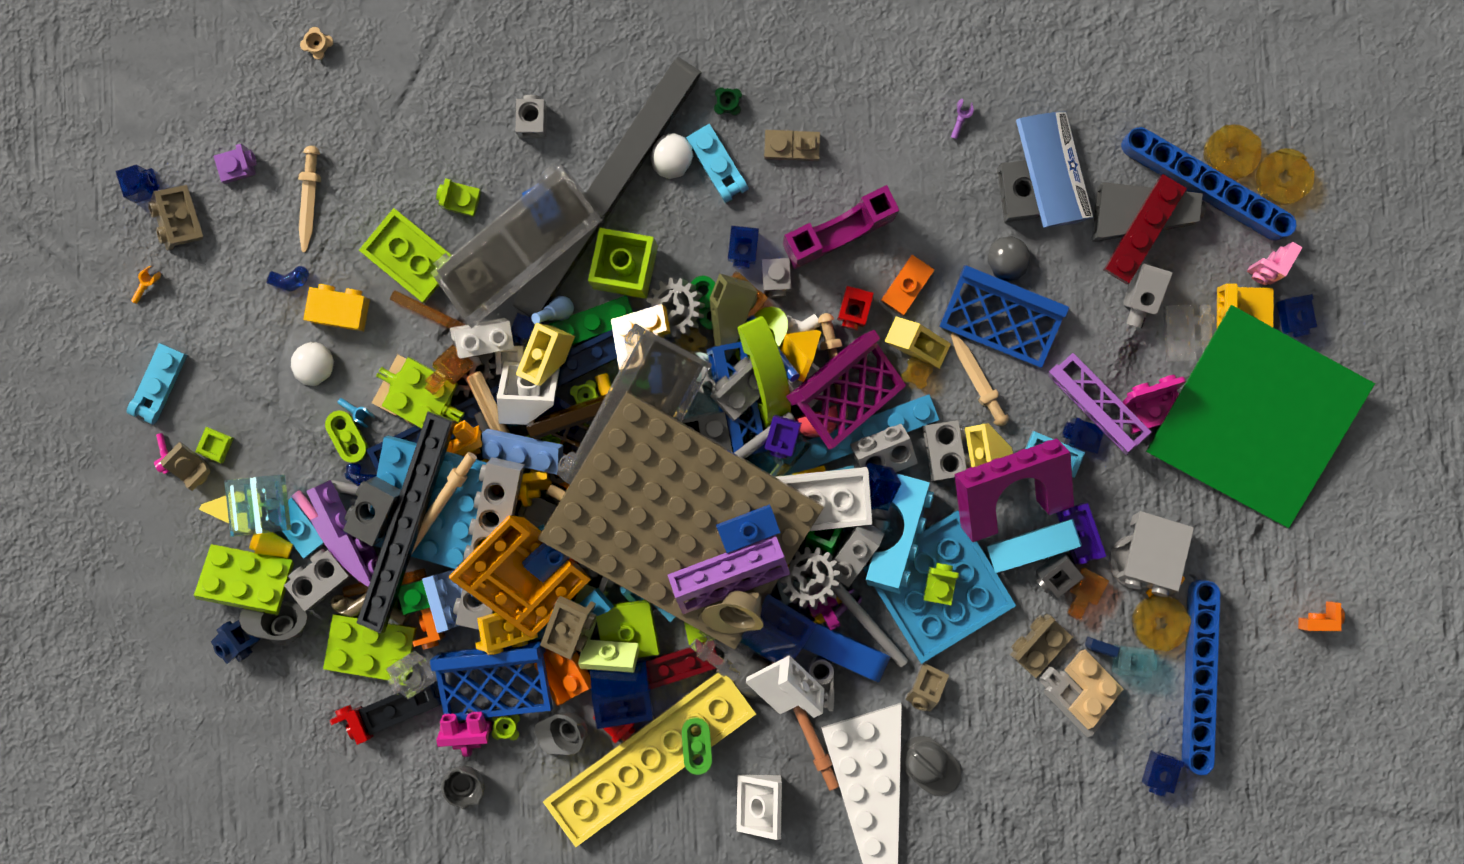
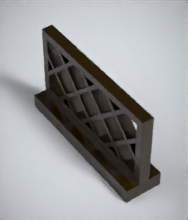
[527,384,639,485]

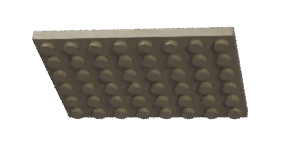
[538,391,824,650]

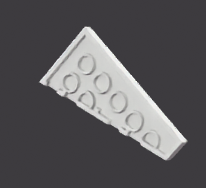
[821,703,902,864]

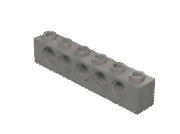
[453,457,525,630]

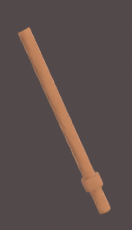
[761,633,839,791]

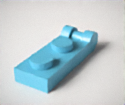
[686,123,749,203]
[127,343,187,425]

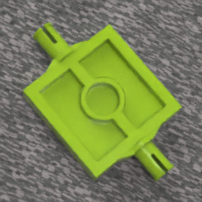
[376,357,465,429]

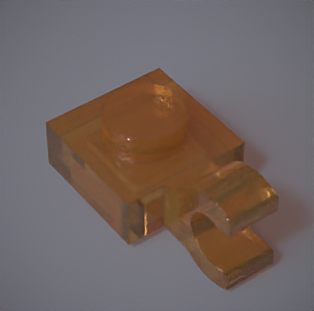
[425,344,473,395]
[1067,568,1109,619]

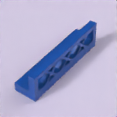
[707,342,767,454]

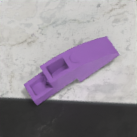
[306,480,378,587]

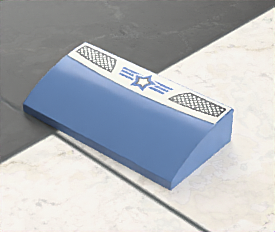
[1016,111,1093,228]

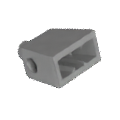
[1123,264,1173,328]

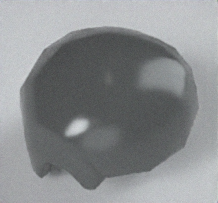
[988,236,1030,282]
[441,766,484,809]

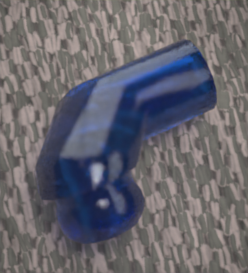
[267,266,309,292]
[344,463,377,487]

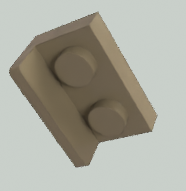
[148,185,203,251]
[540,596,597,660]
[1010,614,1073,678]

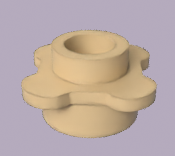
[300,27,333,60]

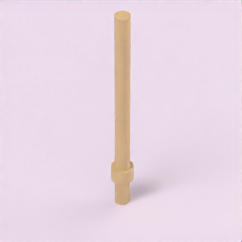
[411,452,477,555]

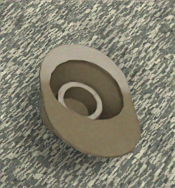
[701,591,764,634]

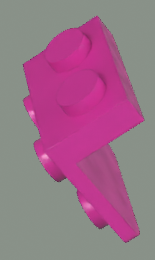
[1123,374,1186,434]

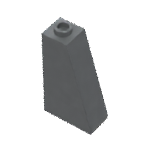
[1092,182,1205,242]

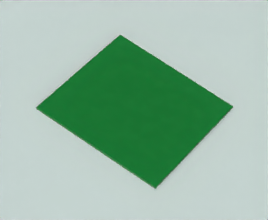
[1146,305,1375,528]

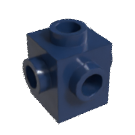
[211,620,261,664]

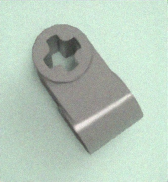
[808,656,834,711]

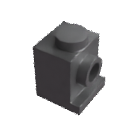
[1036,552,1084,598]

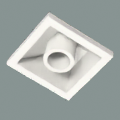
[497,362,560,425]

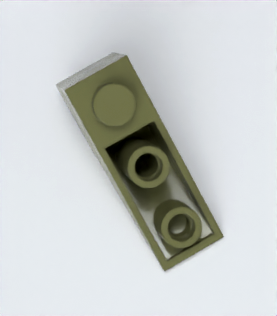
[710,273,758,363]

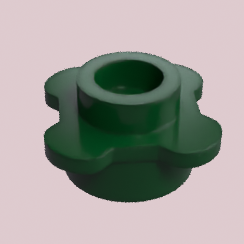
[714,87,742,116]

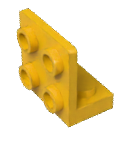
[1217,283,1274,328]

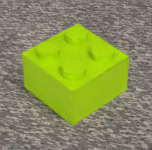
[588,228,658,299]

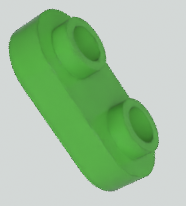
[682,717,712,775]

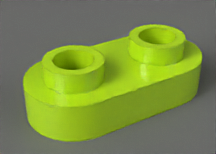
[325,410,368,463]

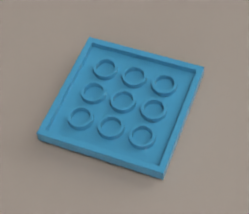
[370,435,487,569]
[863,511,1016,664]

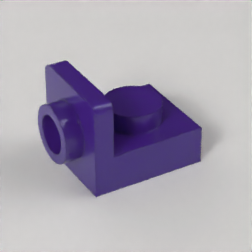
[764,415,802,459]

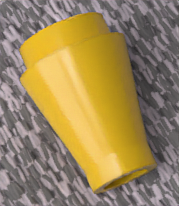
[249,528,293,559]

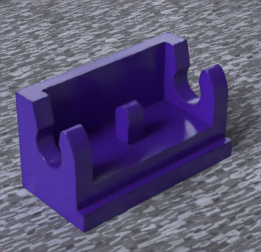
[1056,503,1106,564]

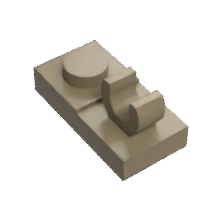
[764,130,820,161]

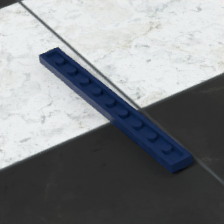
[367,329,617,471]

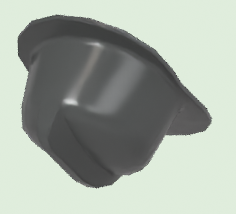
[239,601,307,645]
[900,736,961,796]

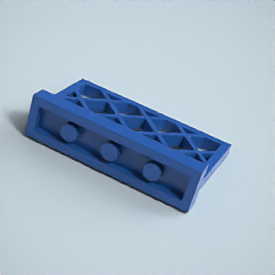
[939,265,1069,368]
[430,641,553,720]

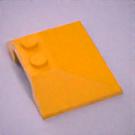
[449,515,591,639]

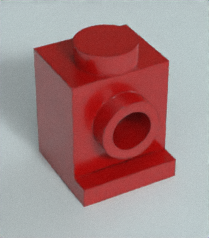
[837,286,874,330]

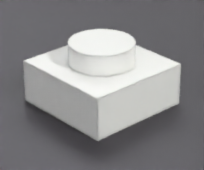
[495,346,524,375]

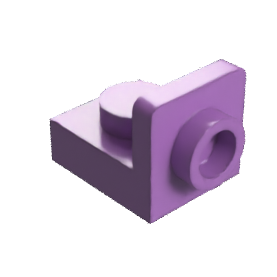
[214,144,257,184]

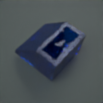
[740,594,817,663]
[590,660,655,729]

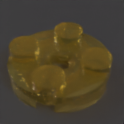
[1203,124,1261,180]
[1256,148,1315,205]
[1132,595,1191,651]

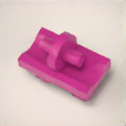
[436,711,492,757]

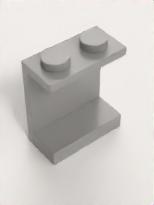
[1117,511,1194,597]

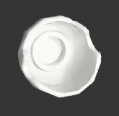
[651,133,693,179]
[291,342,334,386]

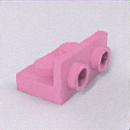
[1247,242,1302,285]

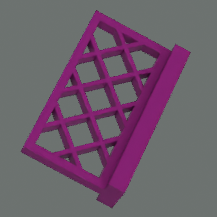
[786,330,906,450]

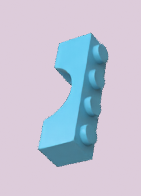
[866,474,934,594]

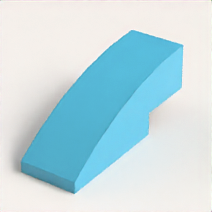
[987,519,1082,573]

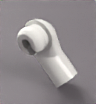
[786,314,821,334]

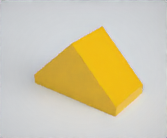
[780,330,821,382]

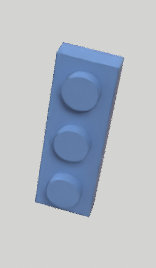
[482,429,563,475]

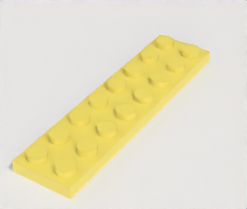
[543,668,756,847]

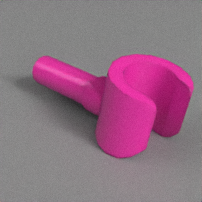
[154,433,169,474]

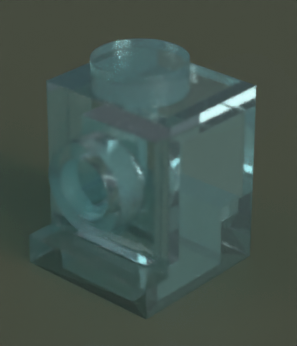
[1112,644,1157,678]

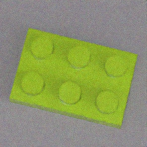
[359,208,459,303]
[194,544,294,615]
[323,614,417,683]

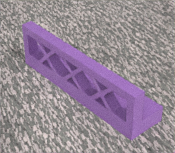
[1048,353,1152,456]
[668,535,790,614]

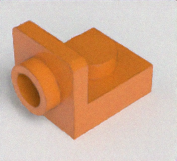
[1298,601,1345,631]
[412,607,446,650]

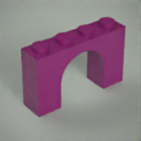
[783,185,899,269]
[955,438,1074,542]

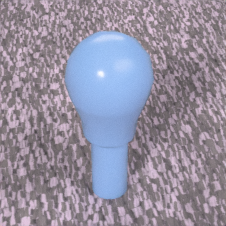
[531,296,574,324]

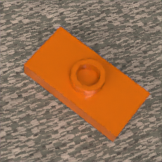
[880,255,935,316]

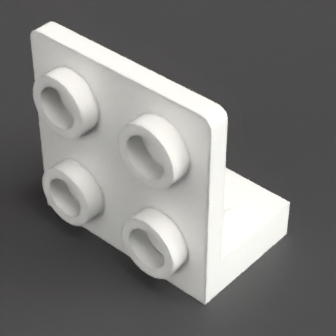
[746,655,824,718]

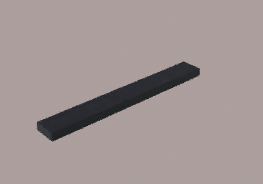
[357,411,456,634]

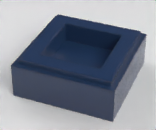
[1085,636,1120,658]

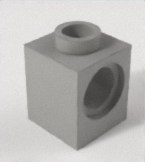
[515,95,547,138]

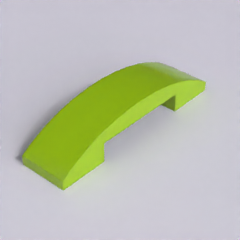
[737,316,791,428]

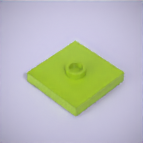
[596,600,660,658]

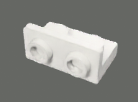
[450,318,514,358]

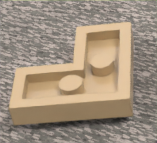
[1065,649,1124,729]

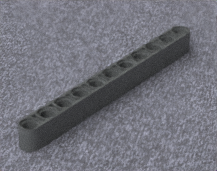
[513,57,702,317]

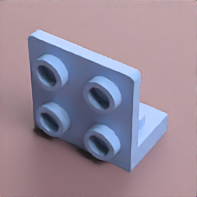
[422,569,481,633]

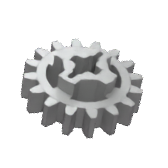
[646,278,705,339]
[780,547,843,610]

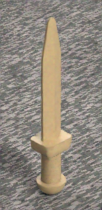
[298,145,321,252]
[818,313,848,418]
[951,332,1009,426]

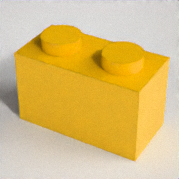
[303,284,370,332]

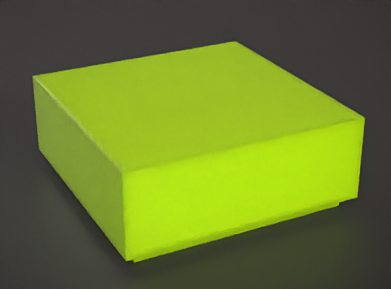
[195,427,234,463]

